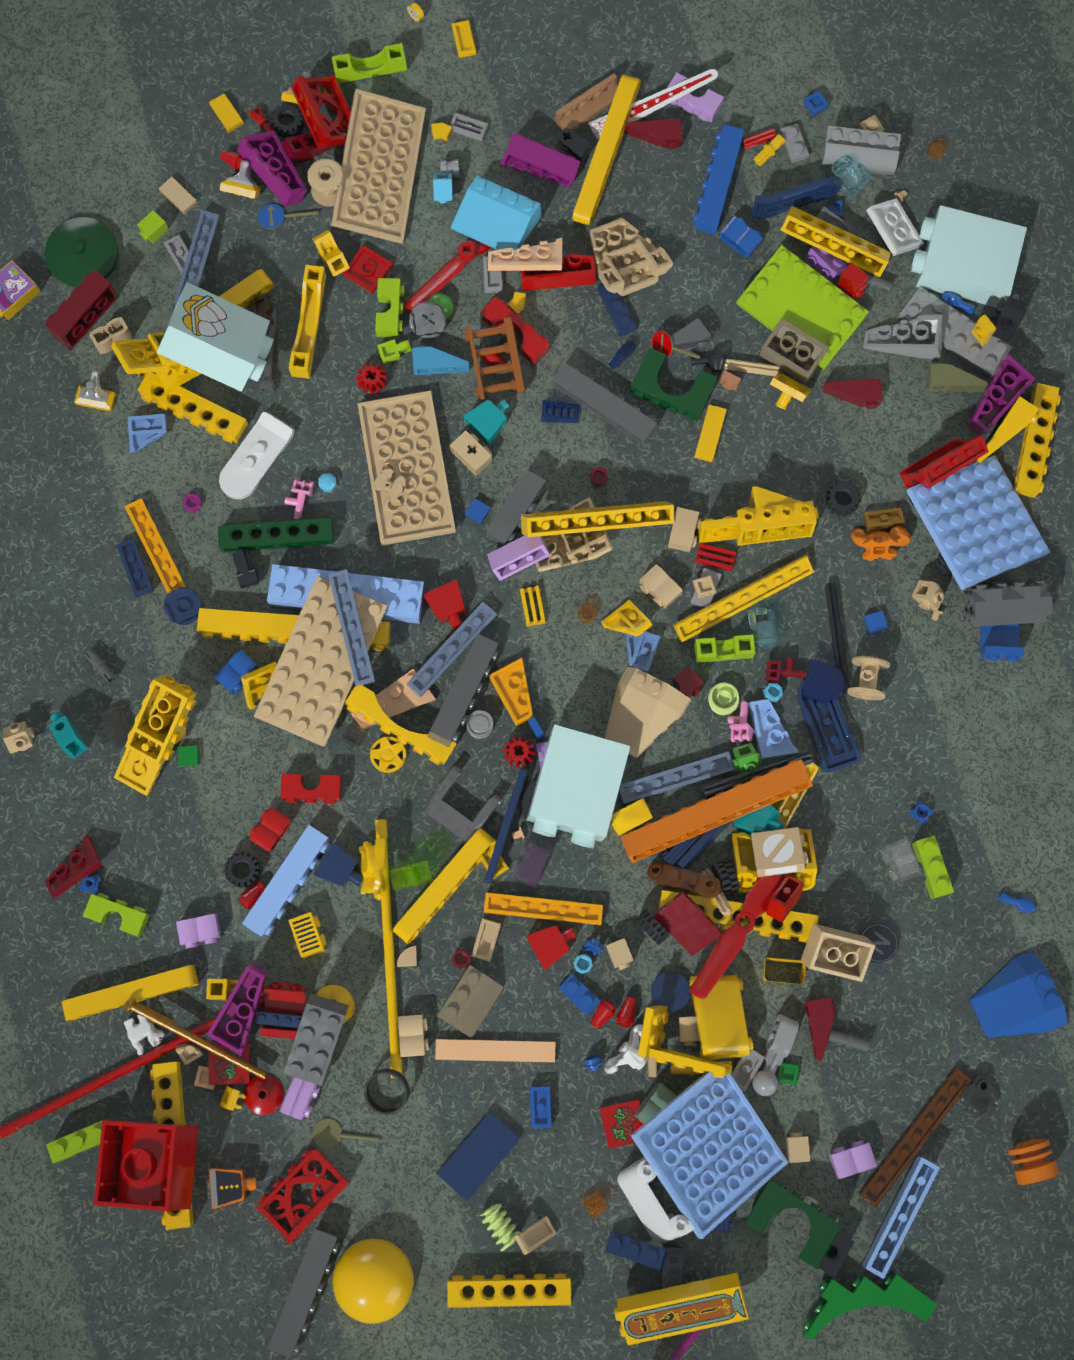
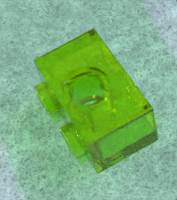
[389,861,433,892]

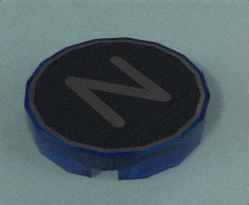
[860,923,898,963]

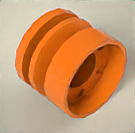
[1007,1139,1060,1185]

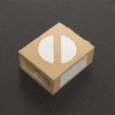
[751,827,808,877]

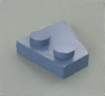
[128,414,167,453]
[626,632,661,673]

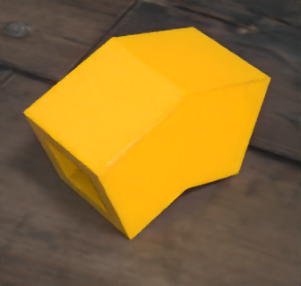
[431,123,453,141]
[508,292,526,313]

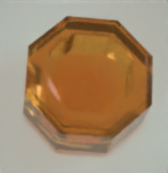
[927,140,947,160]
[578,604,596,624]

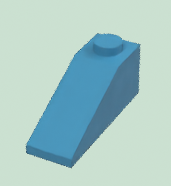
[412,345,470,375]

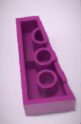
[237,131,307,206]
[499,133,580,187]
[967,353,1035,436]
[207,962,268,1055]

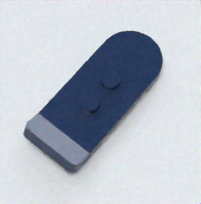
[752,177,841,219]
[797,676,861,773]

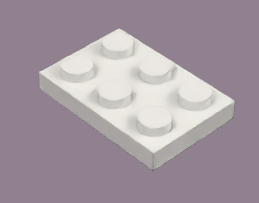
[866,198,924,256]

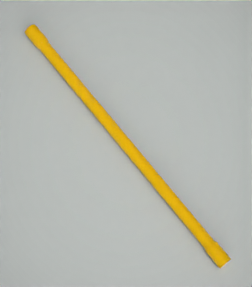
[375,819,402,1078]

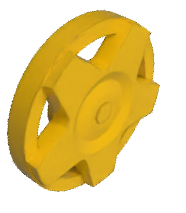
[370,737,406,773]

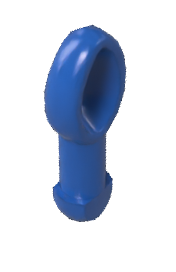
[942,292,975,314]
[998,893,1036,913]

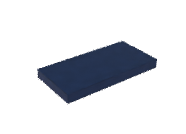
[437,1112,520,1201]

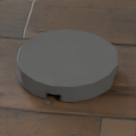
[409,301,446,339]

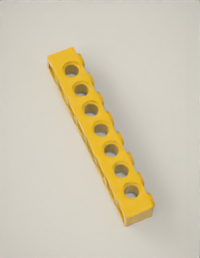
[521,501,674,537]
[659,890,819,943]
[150,1062,194,1230]

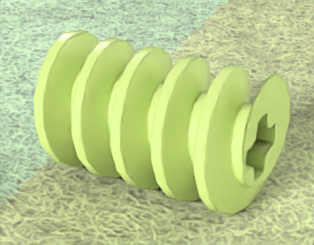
[478,1203,520,1251]

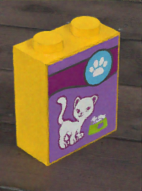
[0,260,41,320]

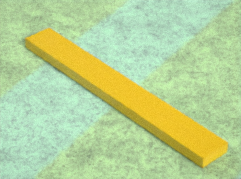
[673,555,814,642]

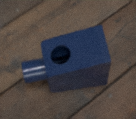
[314,842,363,888]

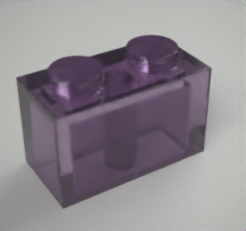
[512,842,551,889]

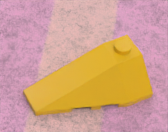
[975,397,1039,463]

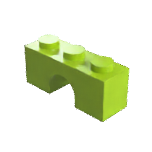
[375,278,405,337]
[694,635,755,663]
[912,835,954,900]
[83,893,150,937]
[46,1121,102,1164]

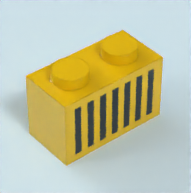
[289,912,327,959]

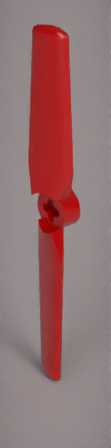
[404,238,492,311]
[689,873,789,999]

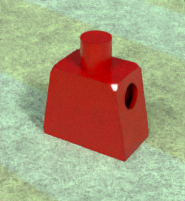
[423,580,465,629]
[526,926,576,970]

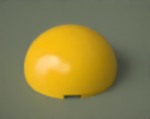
[332,1239,414,1324]

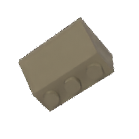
[759,318,829,384]
[438,965,504,1038]

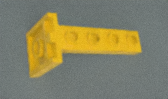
[638,1005,732,1078]

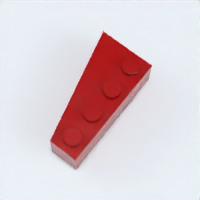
[521,254,596,291]

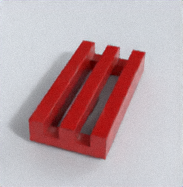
[695,543,736,572]

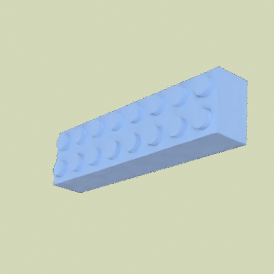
[267,564,425,624]

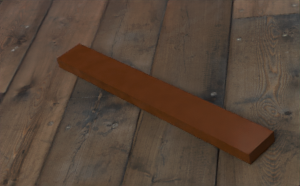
[859,1067,972,1208]

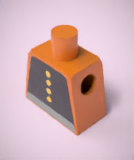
[209,1168,258,1209]

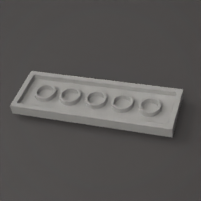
[899,286,1012,378]

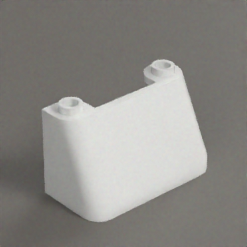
[618,1157,695,1244]

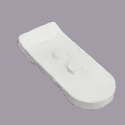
[219,412,295,499]

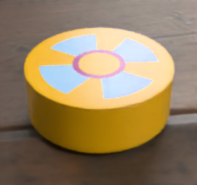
[407,3,424,22]

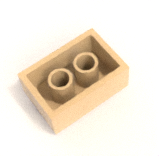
[801,924,875,982]

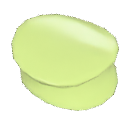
[708,682,739,715]

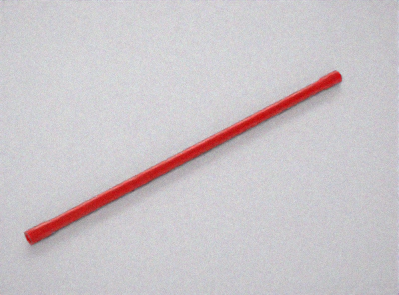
[0,980,290,1139]

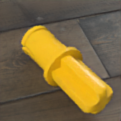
[754,134,785,166]

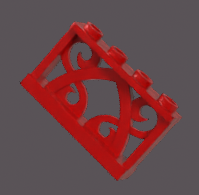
[291,75,351,149]
[899,435,989,488]
[256,1148,350,1244]

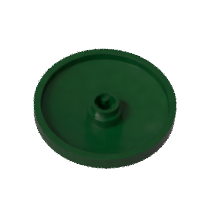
[45,217,119,287]

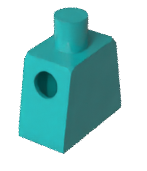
[464,400,510,446]
[49,712,89,759]
[734,805,785,834]

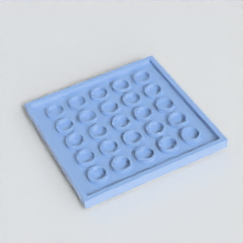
[907,456,1050,590]
[630,1062,788,1239]

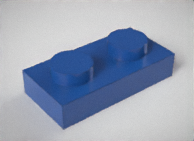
[558,974,600,1015]
[530,1086,551,1128]

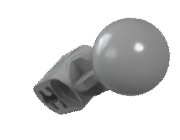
[752,1014,799,1096]

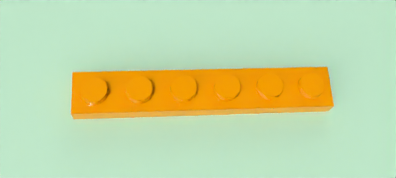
[124,498,186,593]
[484,893,603,925]

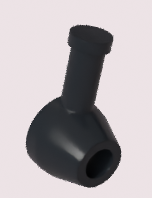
[691,354,726,372]

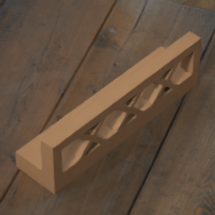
[555,74,618,130]

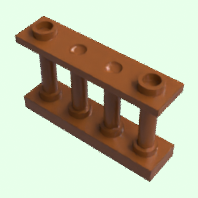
[464,317,525,401]

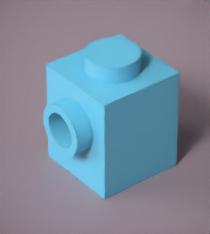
[433,173,453,203]

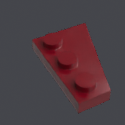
[45,834,102,898]

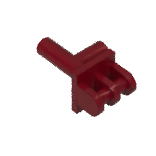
[764,657,807,683]

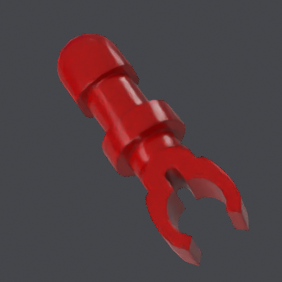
[249,106,276,133]

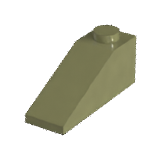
[927,362,987,392]

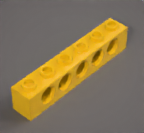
[781,206,891,277]
[137,372,249,444]
[1014,383,1061,498]
[447,1273,571,1307]

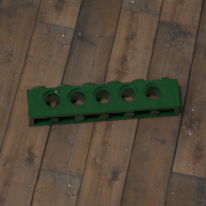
[218,516,334,553]

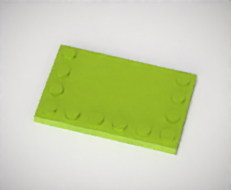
[736,245,869,370]

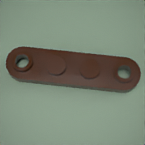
[647,862,722,898]

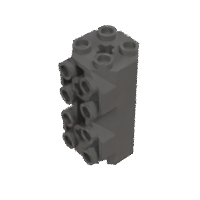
[963,578,1052,627]

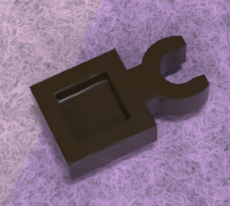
[250,293,274,325]

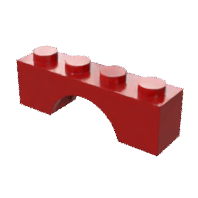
[480,297,549,366]

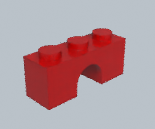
[280,774,342,804]

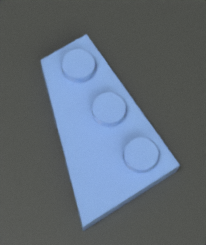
[749,699,799,759]

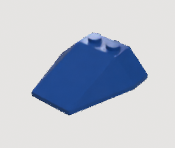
[969,950,1068,1037]

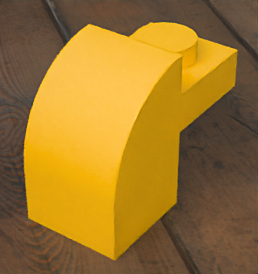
[312,230,350,277]
[206,979,239,1000]

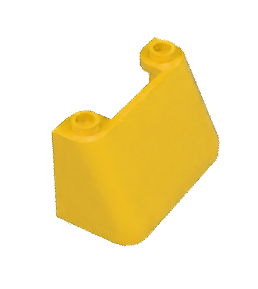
[732,829,817,894]
[689,975,753,1060]

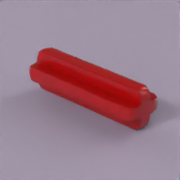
[742,128,776,149]

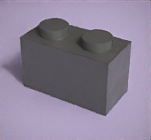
[670,318,711,362]

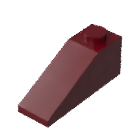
[626,118,682,149]
[282,133,336,165]
[822,379,883,409]
[804,997,836,1062]

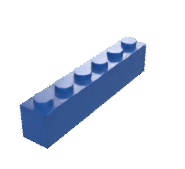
[693,124,744,235]

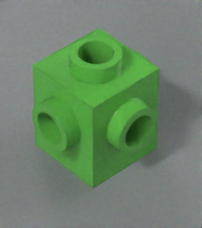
[732,743,762,774]

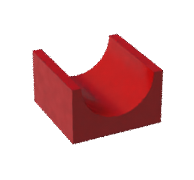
[94,1120,198,1212]

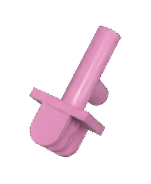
[285,478,314,520]
[728,702,755,742]

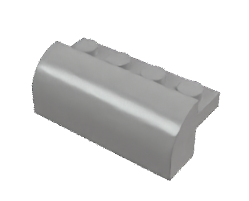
[821,126,901,175]

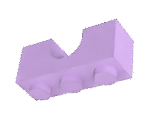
[667,73,724,122]

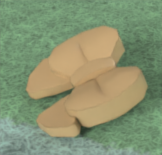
[374,469,406,499]

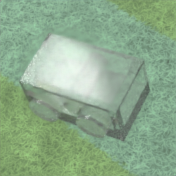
[881,837,922,884]

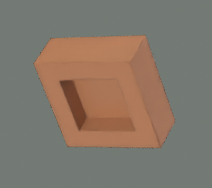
[720,371,741,391]

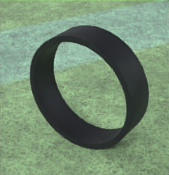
[364,1068,410,1115]

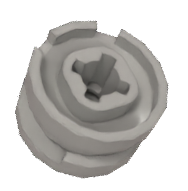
[466,710,494,739]

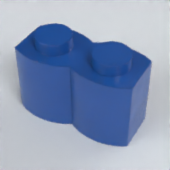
[719,216,763,259]
[214,649,260,694]

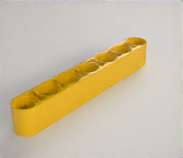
[393,828,496,944]
[62,965,199,1021]

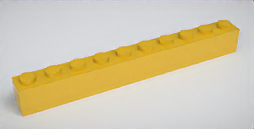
[197,608,391,651]

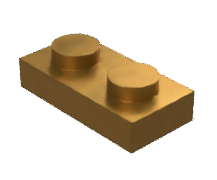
[863,507,905,532]

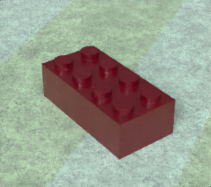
[45,270,118,351]

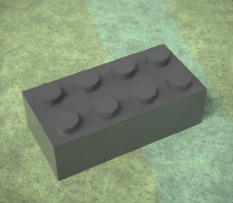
[283,993,349,1086]

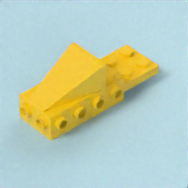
[111,332,202,391]
[698,486,818,546]
[114,675,197,796]

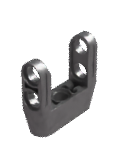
[423,765,503,843]

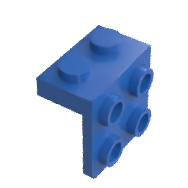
[980,624,1024,662]

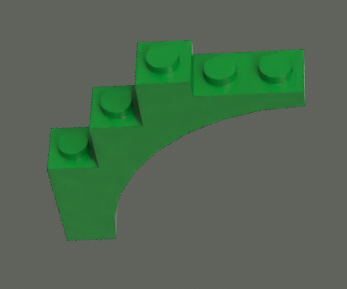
[802,1272,938,1341]

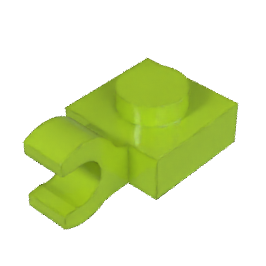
[377,339,412,364]

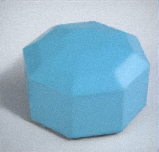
[318,473,337,492]
[763,683,783,702]
[573,954,593,974]

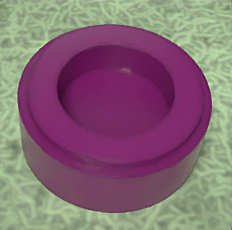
[183,493,202,513]

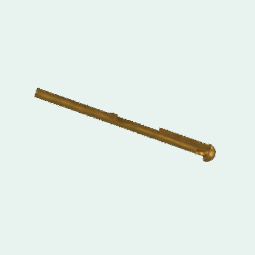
[124,999,267,1079]

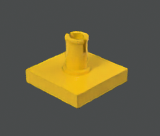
[770,372,812,409]

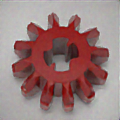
[356,362,388,395]
[503,736,535,769]

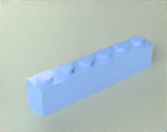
[242,825,330,938]
[862,1156,940,1279]

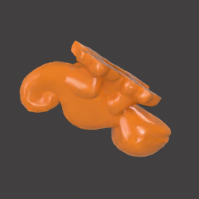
[851,526,911,561]

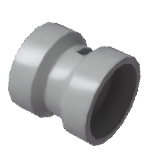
[440,159,459,178]

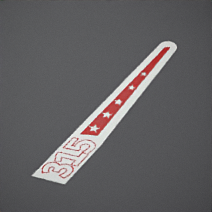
[588,69,718,139]

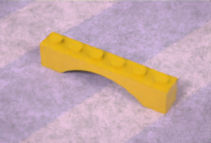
[289,265,326,379]
[345,685,457,765]

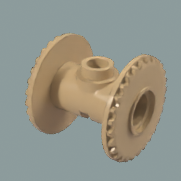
[307,158,344,207]
[847,656,890,700]

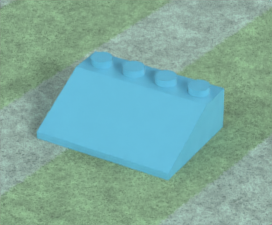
[451,176,541,250]

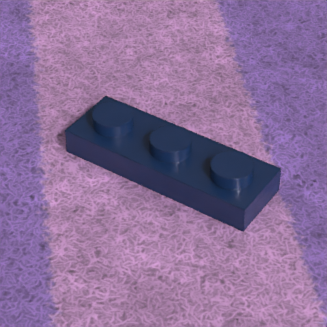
[597,285,637,337]
[116,538,154,598]
[605,1231,668,1270]

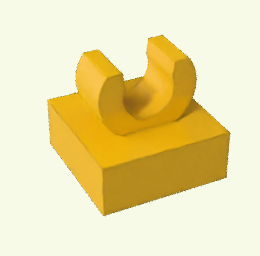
[220,1086,246,1111]

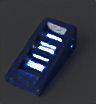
[541,400,579,424]

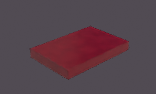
[653,891,722,957]

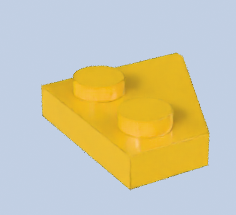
[601,600,652,637]
[241,662,277,710]

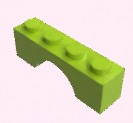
[332,43,407,84]

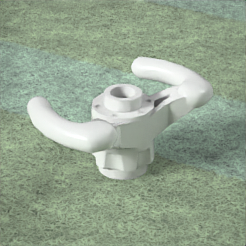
[604,1024,648,1074]

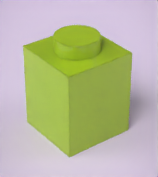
[137,210,169,244]

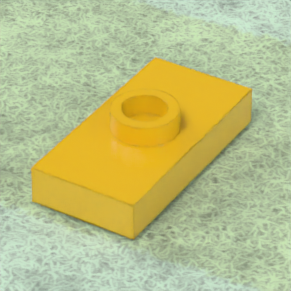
[971,314,996,346]

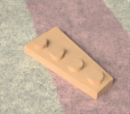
[488,238,562,271]
[351,669,436,730]

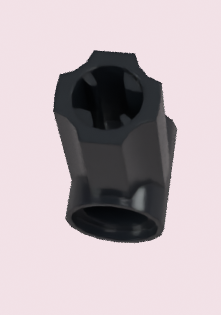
[232,549,260,589]

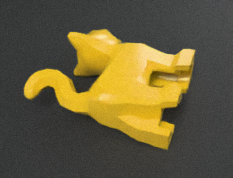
[358,839,386,900]

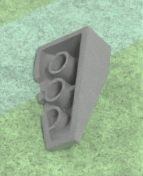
[863,315,943,359]

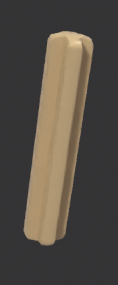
[724,358,779,376]
[701,868,732,916]

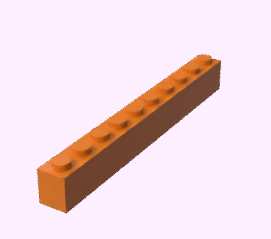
[620,759,813,863]

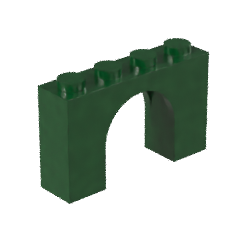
[630,348,717,422]
[745,1180,843,1270]

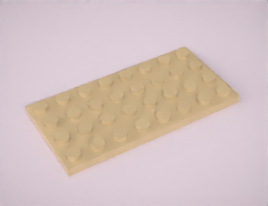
[331,89,426,244]
[358,391,456,545]
[254,576,388,747]

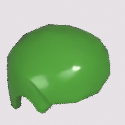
[428,293,454,319]

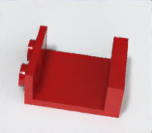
[260,982,306,1039]

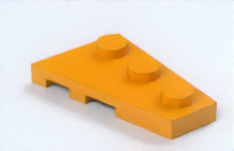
[489,658,533,726]

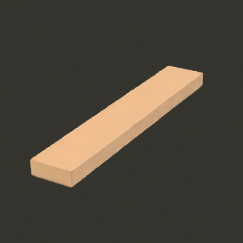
[435,1039,555,1062]

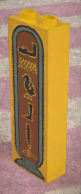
[614,1273,749,1345]

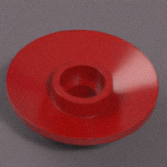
[244,1074,284,1115]

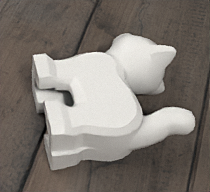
[124,1015,164,1055]

